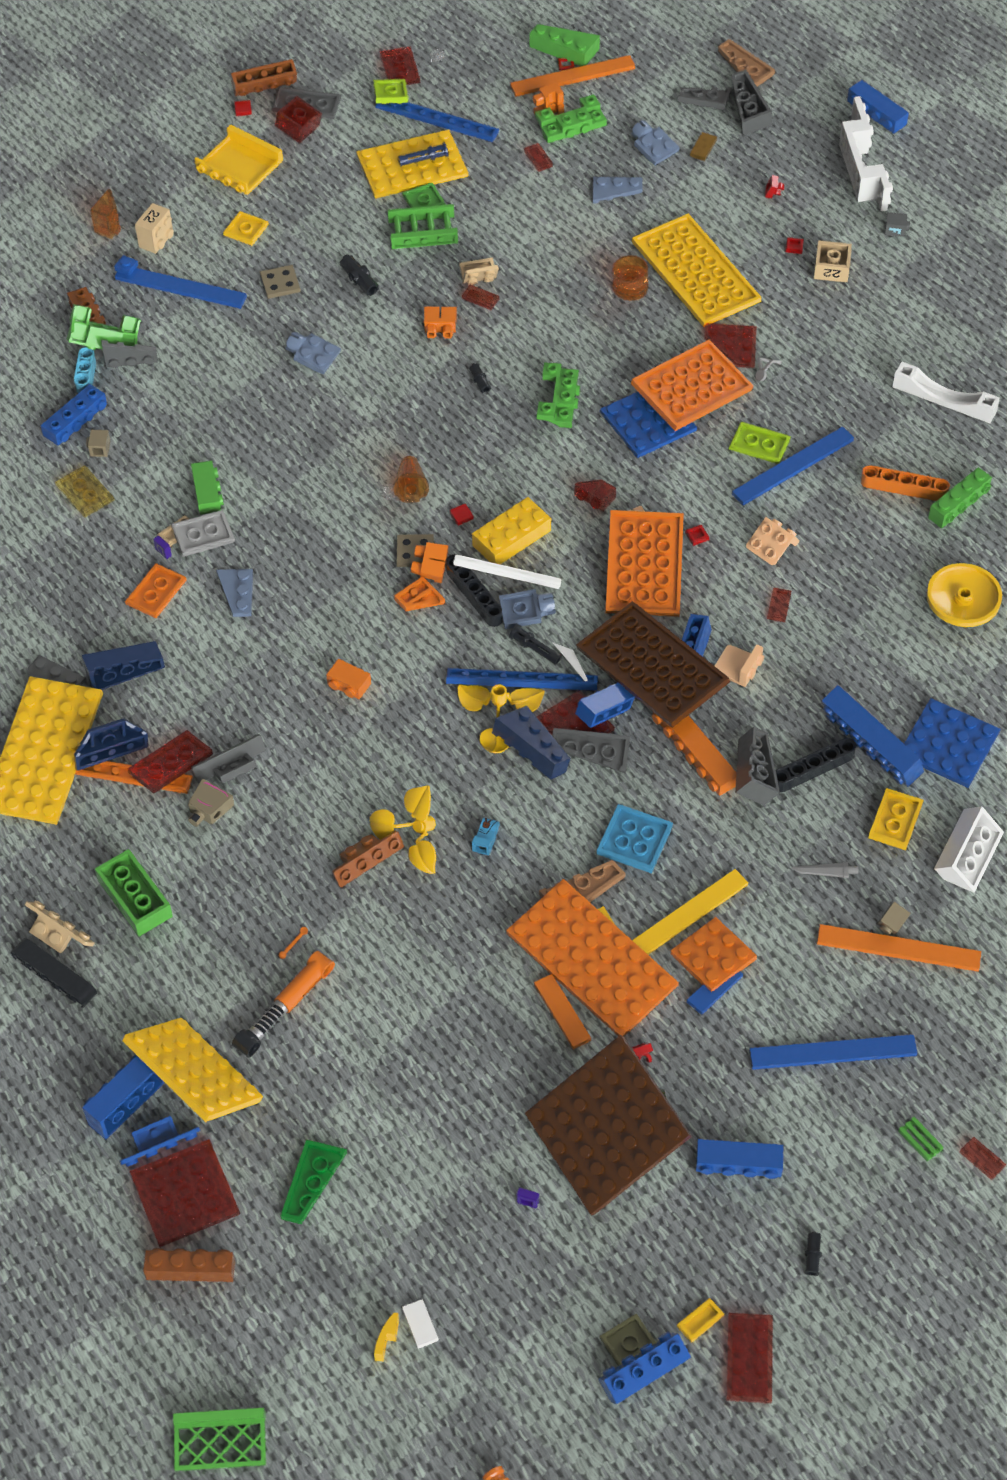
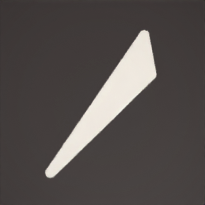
[552,642,588,681]

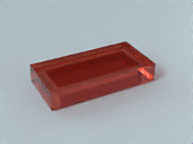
[524,143,553,172]
[462,284,500,310]
[767,588,792,622]
[959,1137,1007,1180]

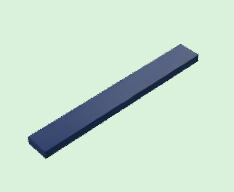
[376,102,499,142]
[115,268,247,309]
[732,427,854,505]
[446,668,598,691]
[749,1035,918,1070]

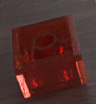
[275,96,322,143]

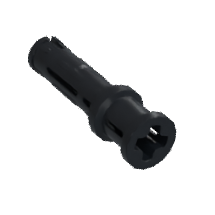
[509,624,562,665]

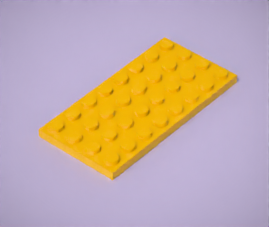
[632,213,761,327]
[0,676,103,825]

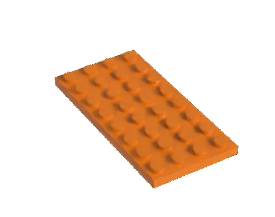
[506,879,679,1036]

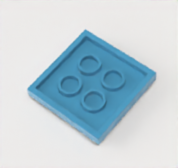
[597,804,673,874]

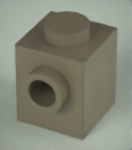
[86,430,111,457]
[877,901,911,935]

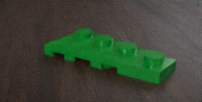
[281,1139,347,1225]

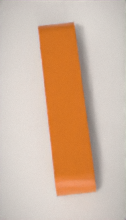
[861,465,950,501]

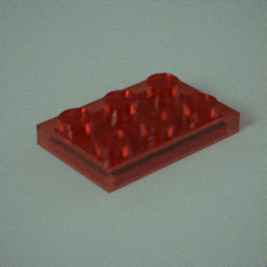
[380,46,420,85]

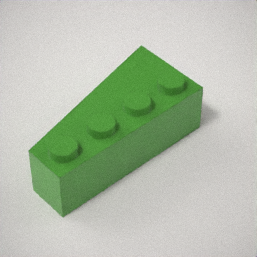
[530,24,600,66]

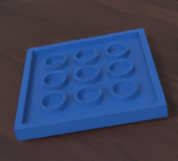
[600,392,697,458]
[904,698,1001,788]

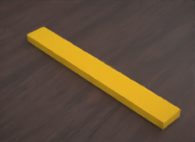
[632,869,748,954]

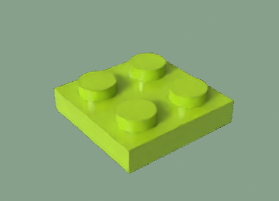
[373,79,408,104]

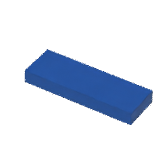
[687,971,743,1015]

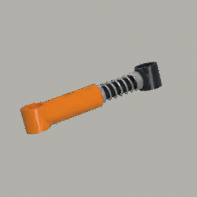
[232,951,335,1058]

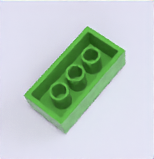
[95,849,173,937]

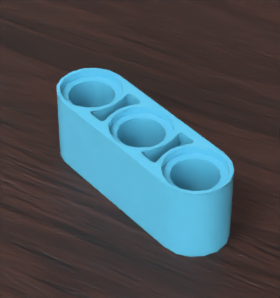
[74,347,96,393]

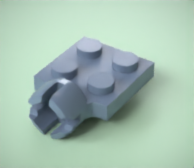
[631,120,680,165]
[286,332,341,374]
[499,589,556,629]

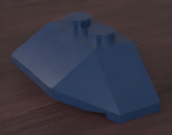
[74,718,149,771]

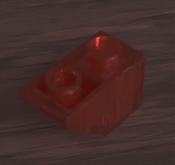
[574,480,616,511]

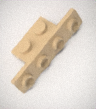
[25,900,95,953]

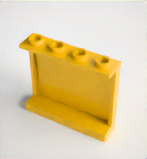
[194,124,283,195]

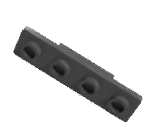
[192,734,266,783]

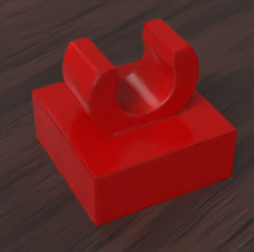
[765,175,784,198]
[631,1042,653,1063]

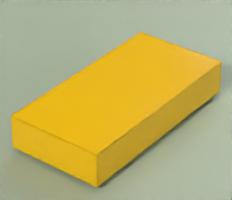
[677,1298,724,1343]

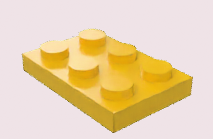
[868,788,924,850]

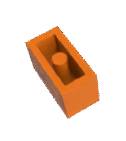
[326,658,371,700]

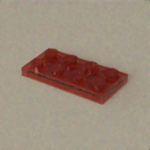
[128,730,213,794]
[727,1313,773,1403]

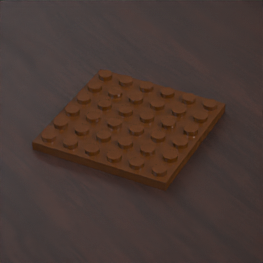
[525,1035,692,1215]

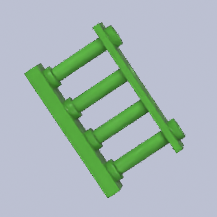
[388,204,458,249]

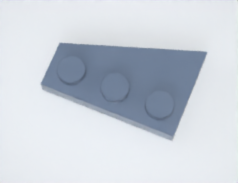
[593,177,642,204]
[216,569,253,617]

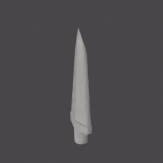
[791,862,858,878]

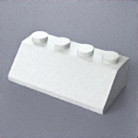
[934,806,1004,892]

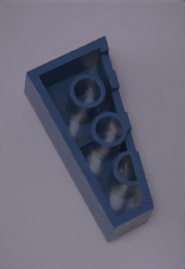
[82,641,165,690]
[492,706,571,780]

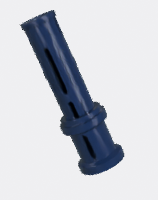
[398,142,448,166]

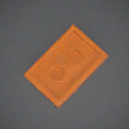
[125,563,187,618]

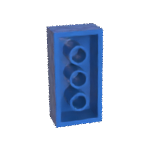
[82,1054,165,1140]

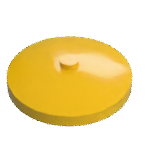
[927,563,1002,627]

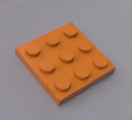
[671,917,757,992]

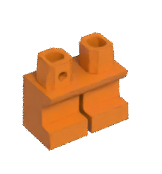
[533,82,564,114]
[424,307,457,339]
[411,542,448,583]

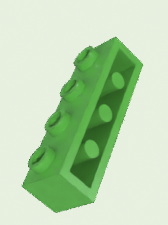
[928,467,992,528]

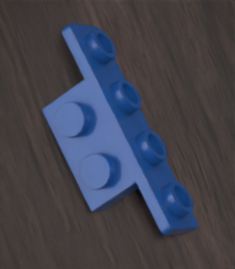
[119,1116,201,1167]

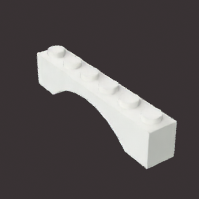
[893,362,1000,423]

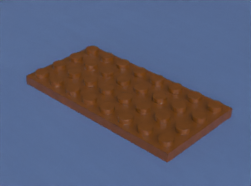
[576,601,730,728]

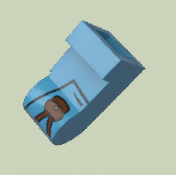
[472,818,500,856]

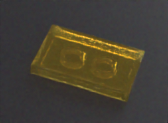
[55,465,115,518]

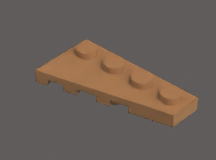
[718,39,775,87]
[539,860,625,902]

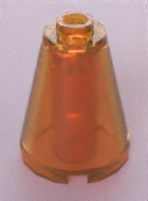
[393,456,429,503]

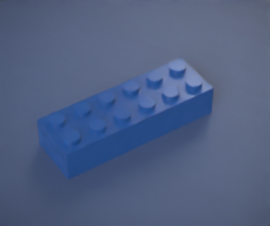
[822,685,924,787]

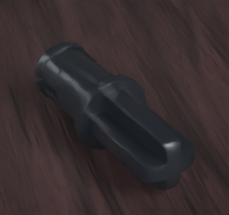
[469,363,491,393]
[805,1232,822,1276]

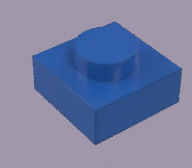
[114,255,138,276]

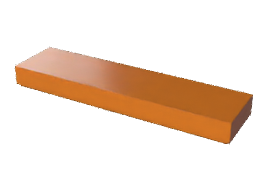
[534,974,591,1049]

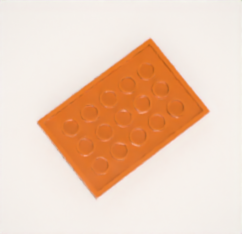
[630,340,754,431]
[605,510,684,617]

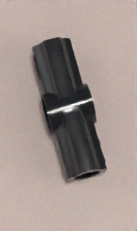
[340,254,379,296]

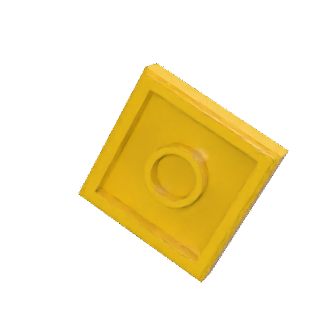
[223,211,269,246]

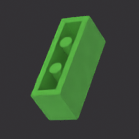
[191,460,224,515]

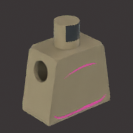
[188,779,234,827]

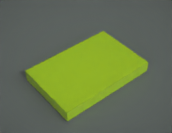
[729,422,791,464]

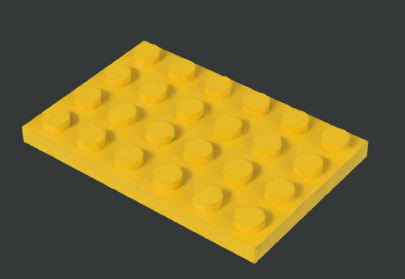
[356,130,469,199]
[122,1017,263,1122]

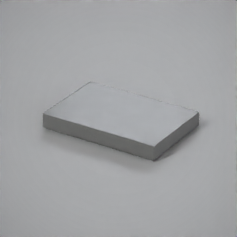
[171,510,235,557]

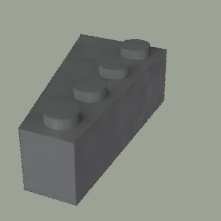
[731,70,773,135]
[735,727,780,805]

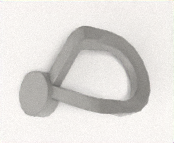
[755,357,782,381]

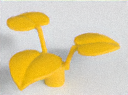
[458,684,545,754]
[369,785,436,874]

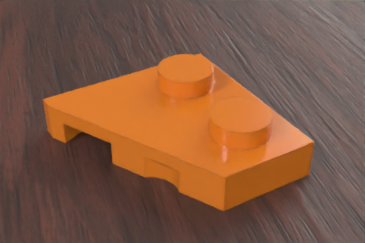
[394,576,445,611]

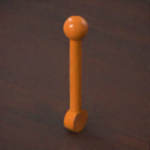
[279,927,308,959]

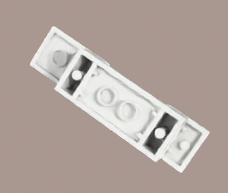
[839,96,893,211]

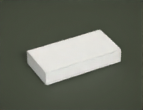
[402,1299,439,1348]

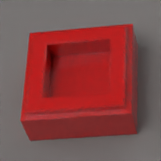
[558,58,575,71]
[234,100,252,116]
[786,237,804,254]
[450,503,474,526]
[685,524,710,546]

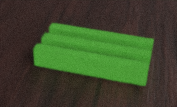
[898,1117,943,1162]

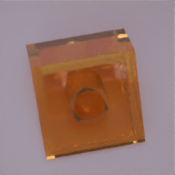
[90,189,121,239]

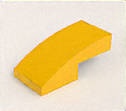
[374,1313,399,1362]

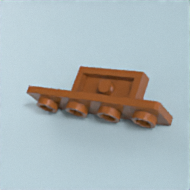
[332,831,404,887]

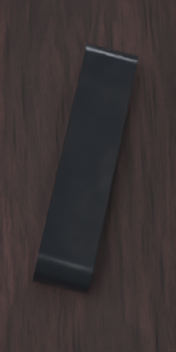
[446,554,502,627]
[775,738,856,793]
[10,938,97,1008]

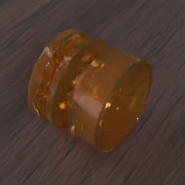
[612,255,648,301]

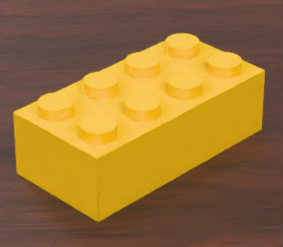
[472,497,551,564]

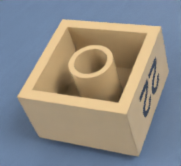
[135,203,174,254]
[814,240,852,282]

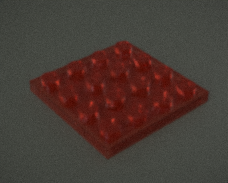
[130,1139,240,1248]

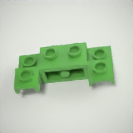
[535,94,607,143]
[66,304,141,351]
[537,362,580,428]

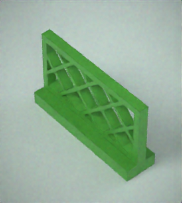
[173,1408,266,1471]

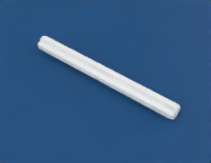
[453,555,561,589]

